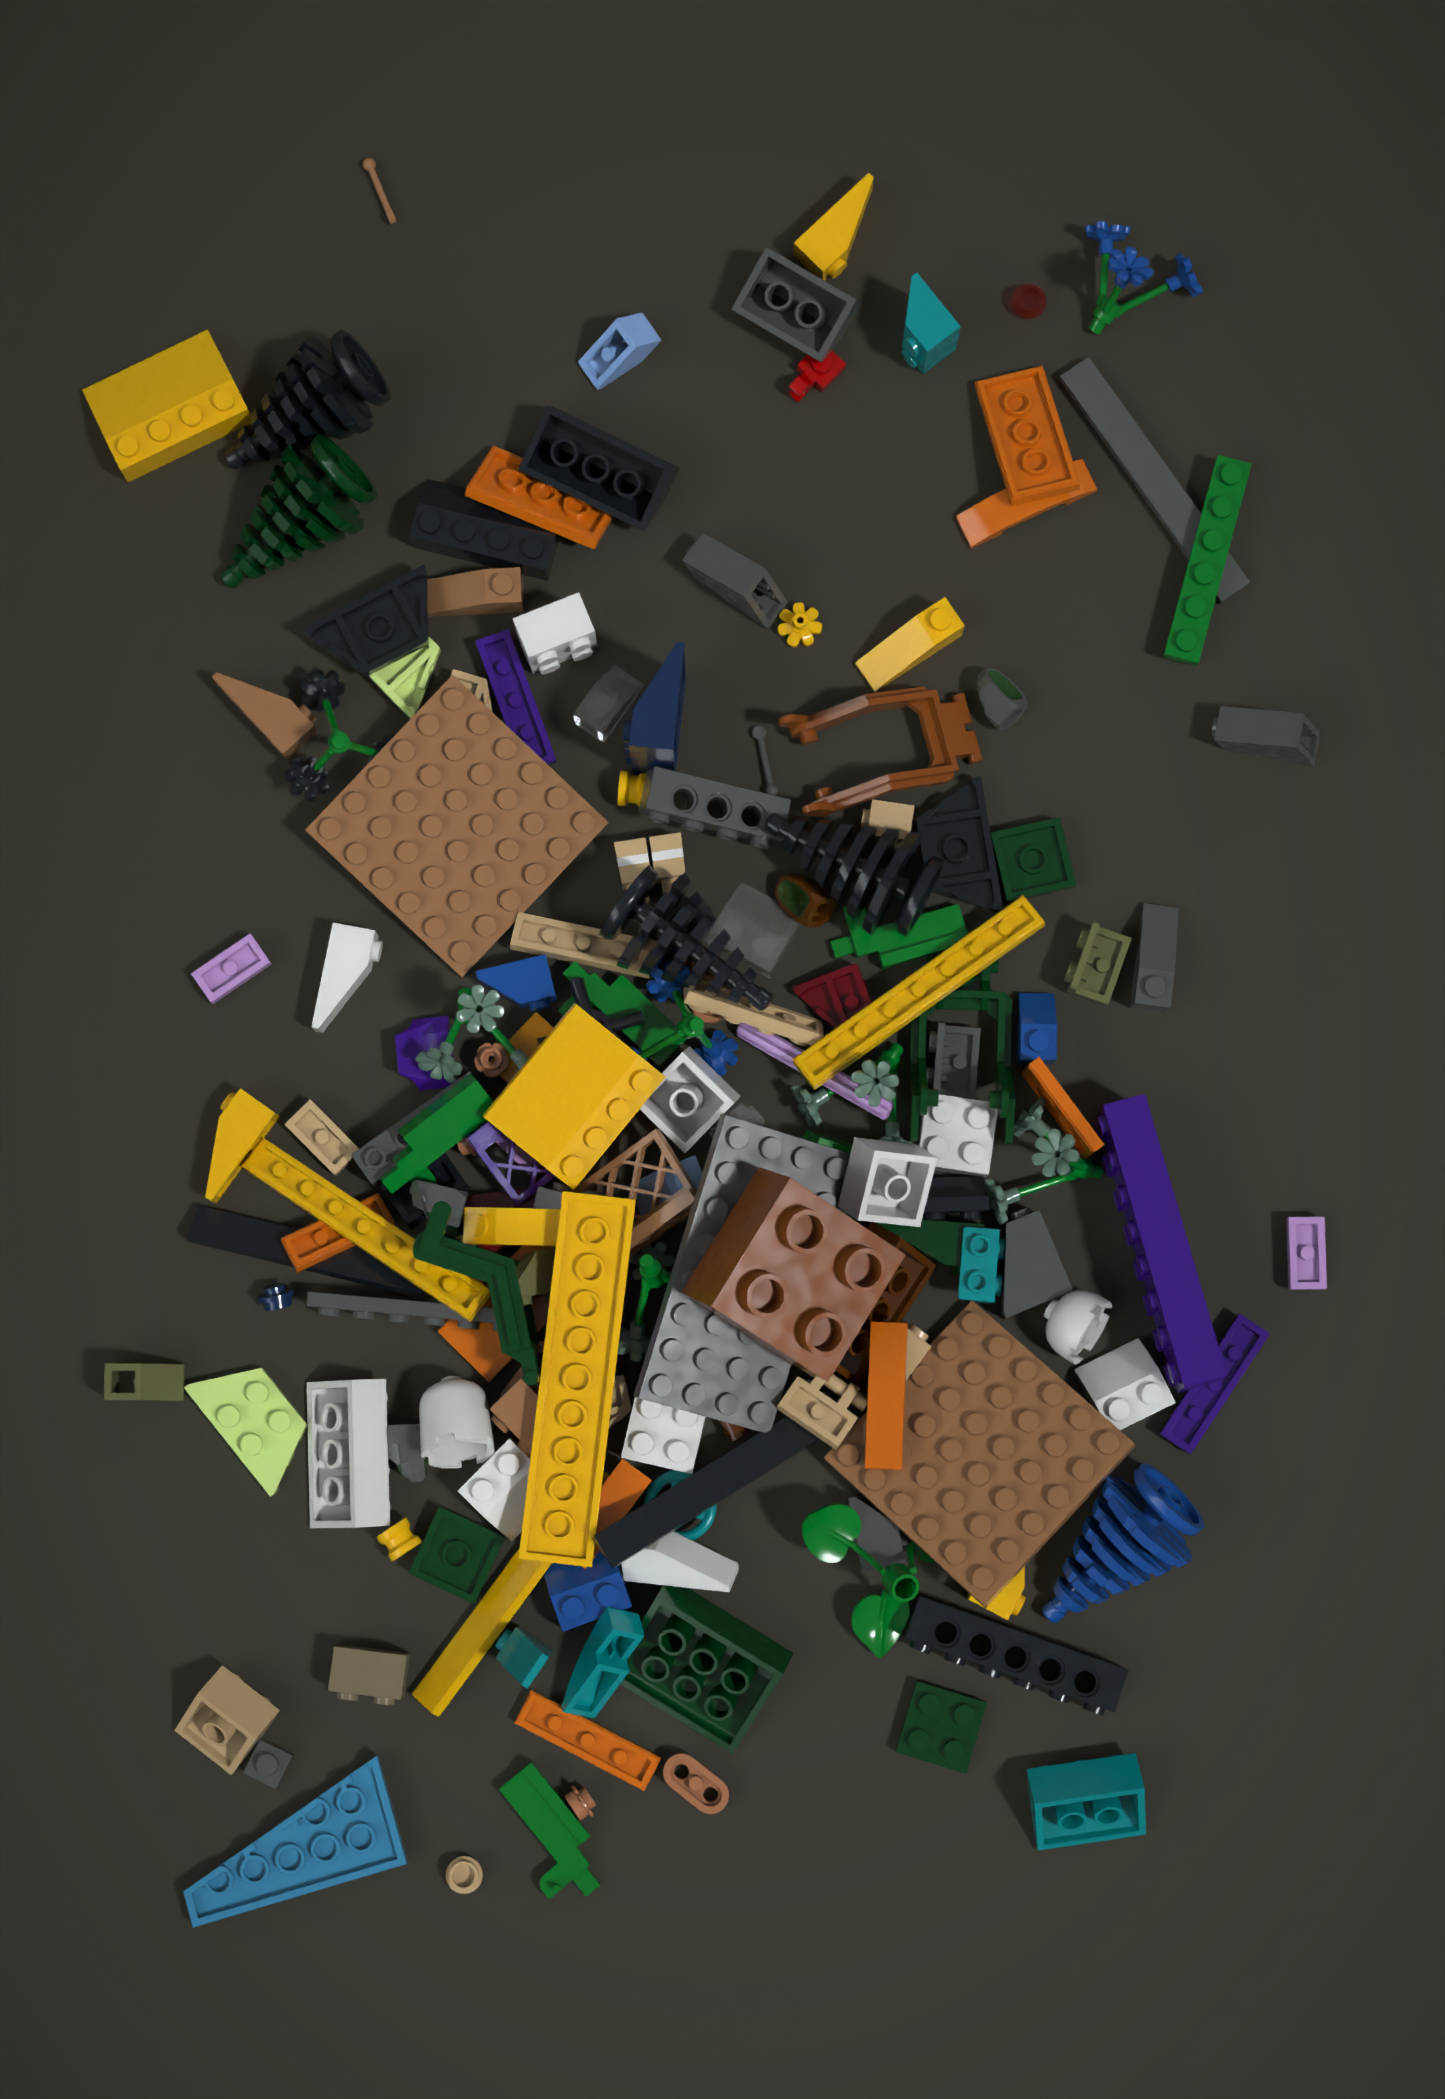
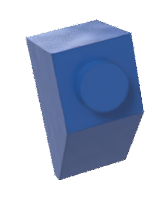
[476,954,557,1012]
[1017,993,1057,1065]

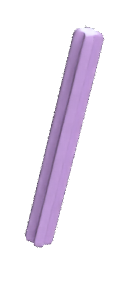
[736,1023,894,1120]

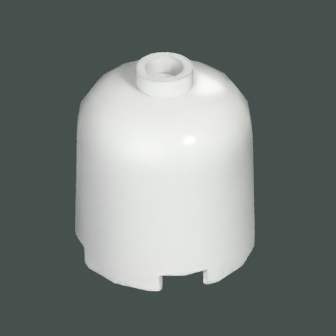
[419,1376,495,1468]

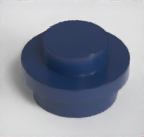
[258,1283,294,1311]

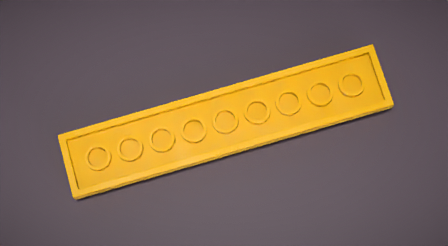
[518,1191,636,1567]

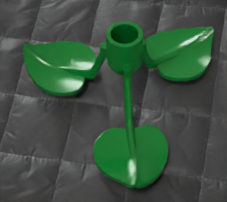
[801,1503,936,1658]

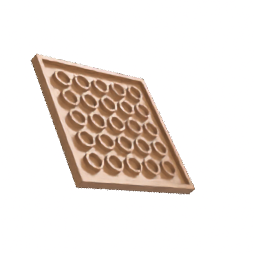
[305,675,609,977]
[824,1301,1135,1608]

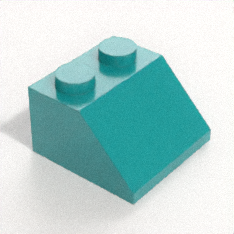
[901,273,961,374]

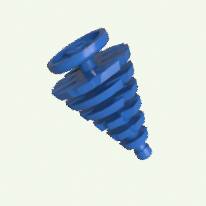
[1042,1463,1205,1623]

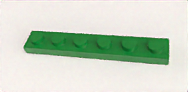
[1163,455,1252,666]

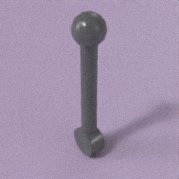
[752,726,778,796]

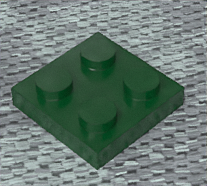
[991,817,1077,903]
[408,1506,506,1604]
[895,1680,987,1774]

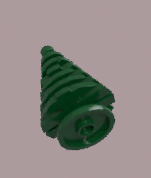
[220,434,378,589]

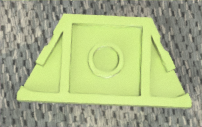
[368,637,441,719]
[184,1368,307,1497]

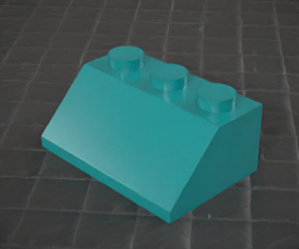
[1027,1753,1146,1851]

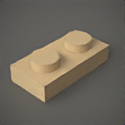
[284,1099,359,1176]

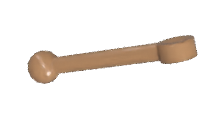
[362,158,397,225]

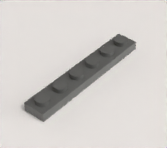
[307,1292,528,1331]

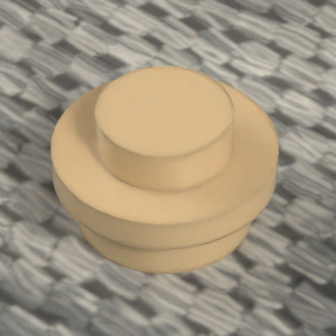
[446,1856,483,1894]

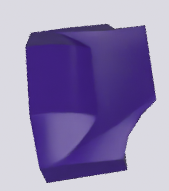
[395,1016,453,1091]

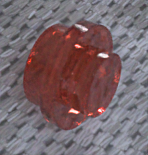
[1011,284,1046,319]

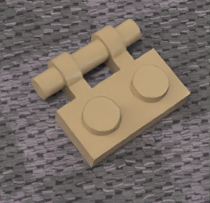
[776,1370,868,1450]

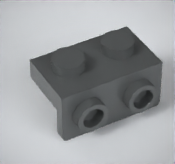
[927,1022,981,1100]

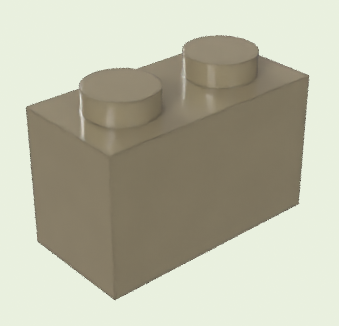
[328,1644,410,1705]

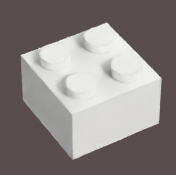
[513,592,598,674]
[640,1046,741,1153]
[918,1094,998,1178]
[837,1137,937,1227]
[621,1397,706,1474]

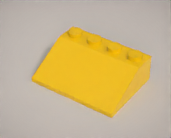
[82,329,251,483]
[482,1003,665,1190]

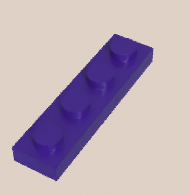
[475,629,557,765]
[1159,1313,1270,1455]

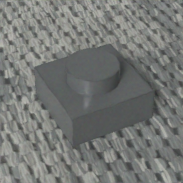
[243,1738,294,1789]

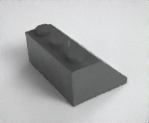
[731,247,861,363]

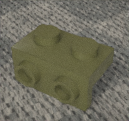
[1064,921,1132,1006]

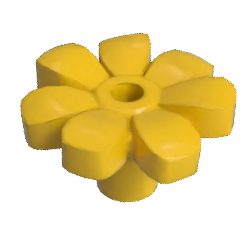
[777,603,822,648]

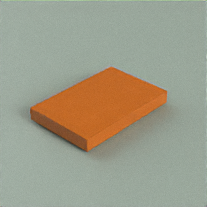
[1021,1057,1104,1158]

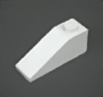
[311,923,383,1033]
[622,1531,739,1592]

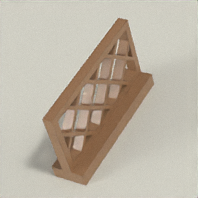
[573,1129,697,1259]

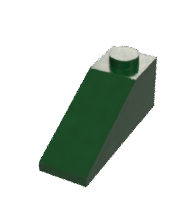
[875,1219,985,1275]

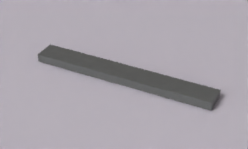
[1059,357,1250,604]

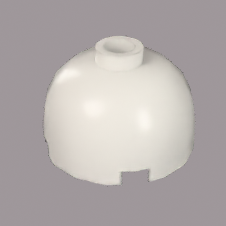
[1044,1290,1112,1365]

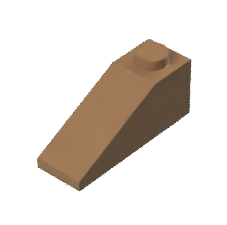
[428,567,524,617]
[212,672,319,761]

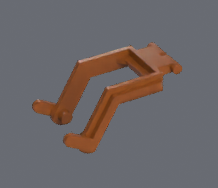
[778,686,983,817]

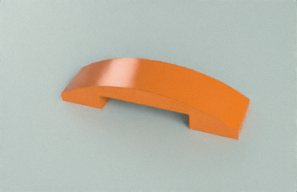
[956,459,1097,549]

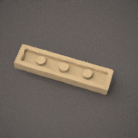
[510,912,657,979]
[683,981,824,1046]

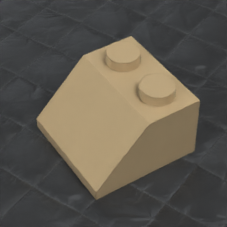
[174,1665,280,1776]

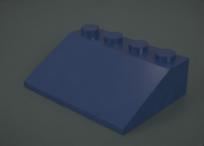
[623,642,686,775]

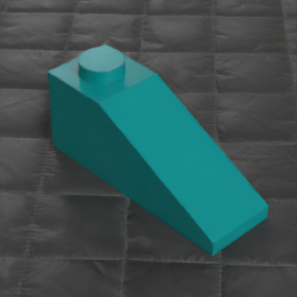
[495,1625,554,1689]

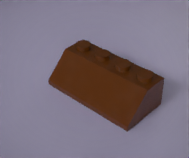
[835,1222,937,1387]

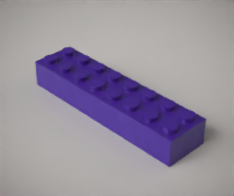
[1093,1094,1227,1394]

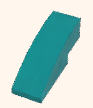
[561,1607,644,1718]

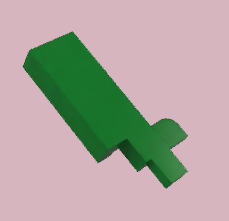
[830,904,968,970]
[558,961,687,1068]
[380,1073,493,1194]
[499,1761,601,1899]

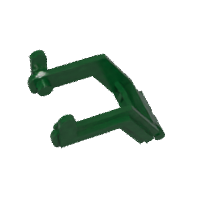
[910,957,1016,1144]
[413,1201,542,1386]

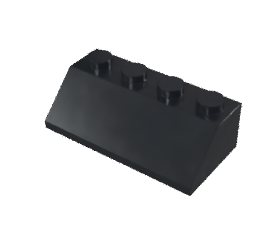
[518,405,680,531]
[409,480,560,581]

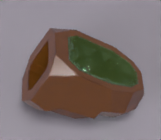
[775,873,837,927]

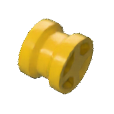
[618,771,647,807]
[376,1517,422,1562]

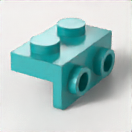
[958,1227,1005,1304]

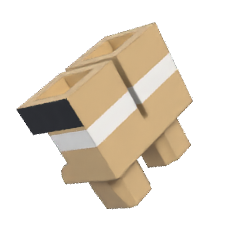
[614,832,685,904]

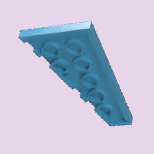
[183,1755,408,1928]

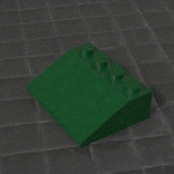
[620,1585,794,1754]

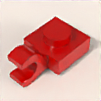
[788,351,846,403]

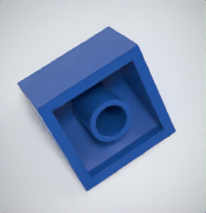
[544,1551,633,1632]

